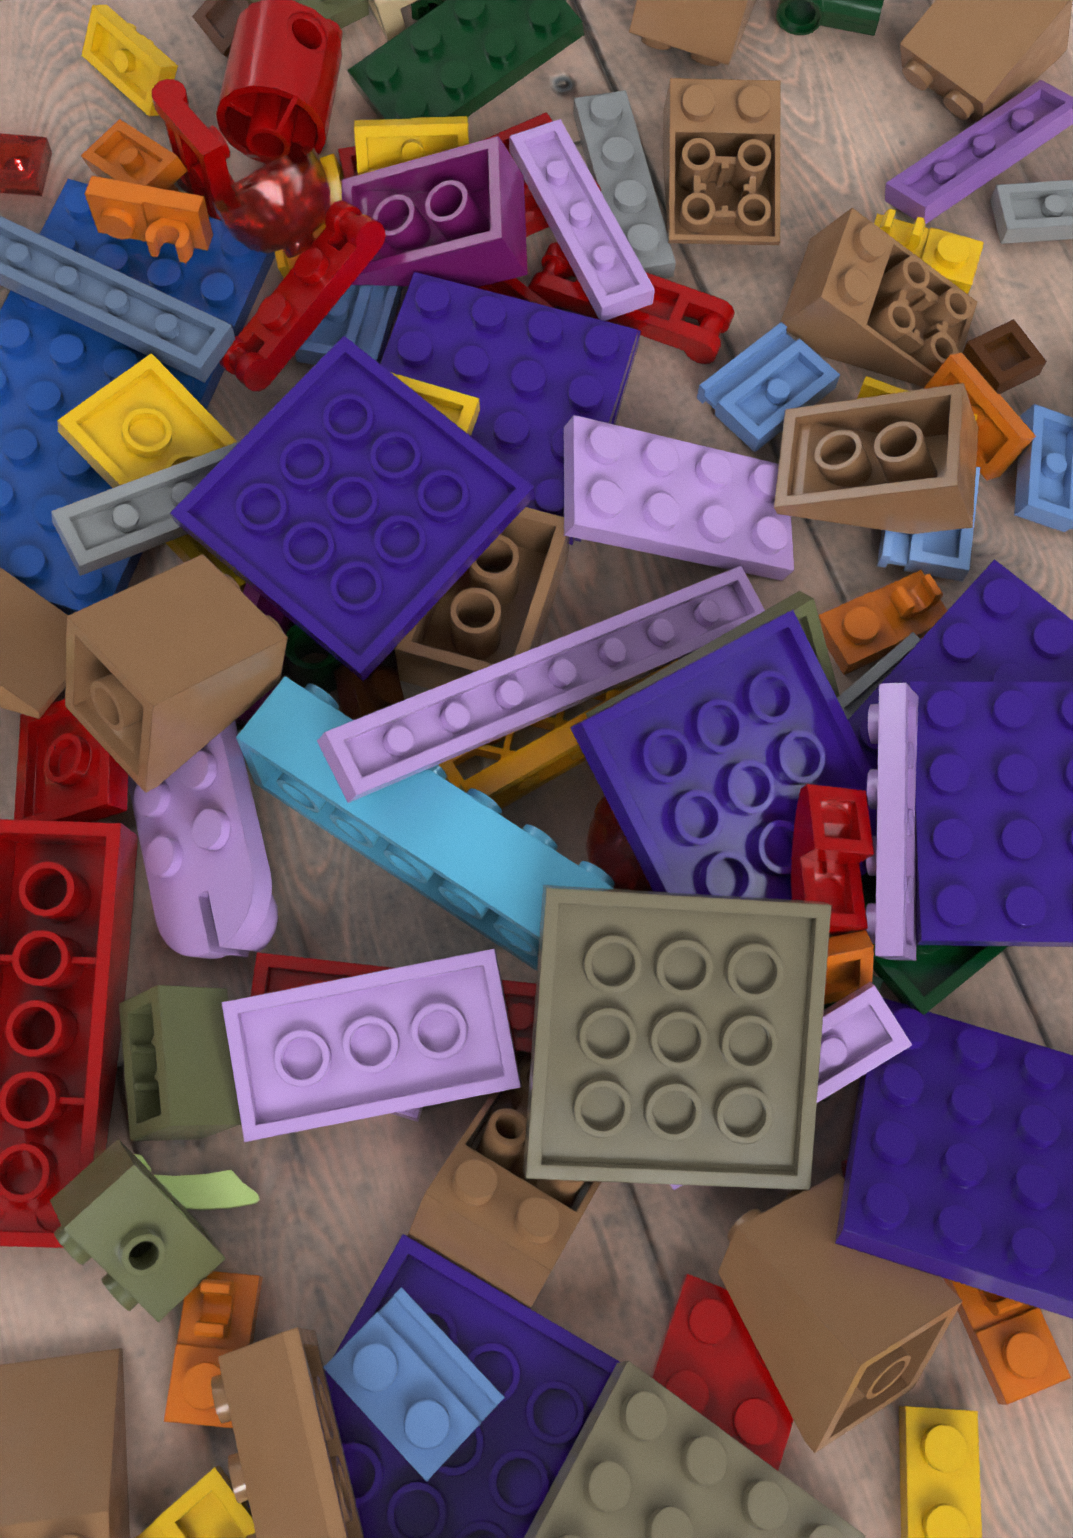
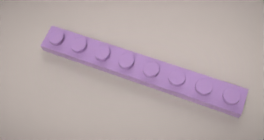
[317,566,765,803]

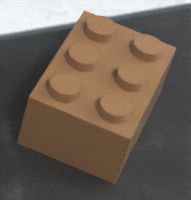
[395,507,570,689]

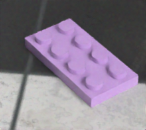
[564,415,794,581]
[222,949,522,1142]

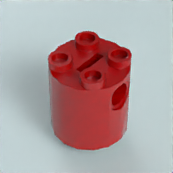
[216,0,343,167]

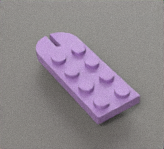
[128,721,278,959]

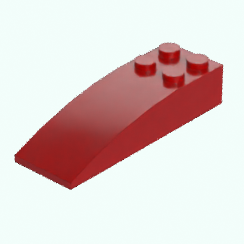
[0,819,138,1248]

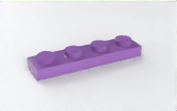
[885,80,1073,224]

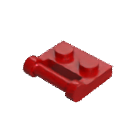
[152,79,240,225]

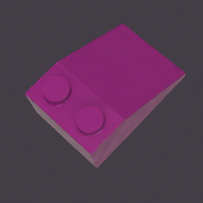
[342,136,528,288]

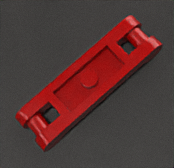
[220,200,386,392]
[528,242,735,364]

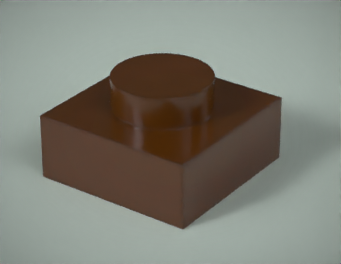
[192,0,253,58]
[962,319,1047,394]
[333,664,405,720]

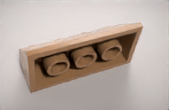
[211,1327,364,1538]

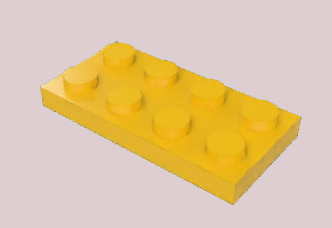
[57,353,246,593]

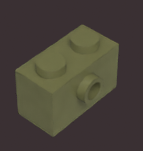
[119,985,241,1141]
[50,1139,226,1323]

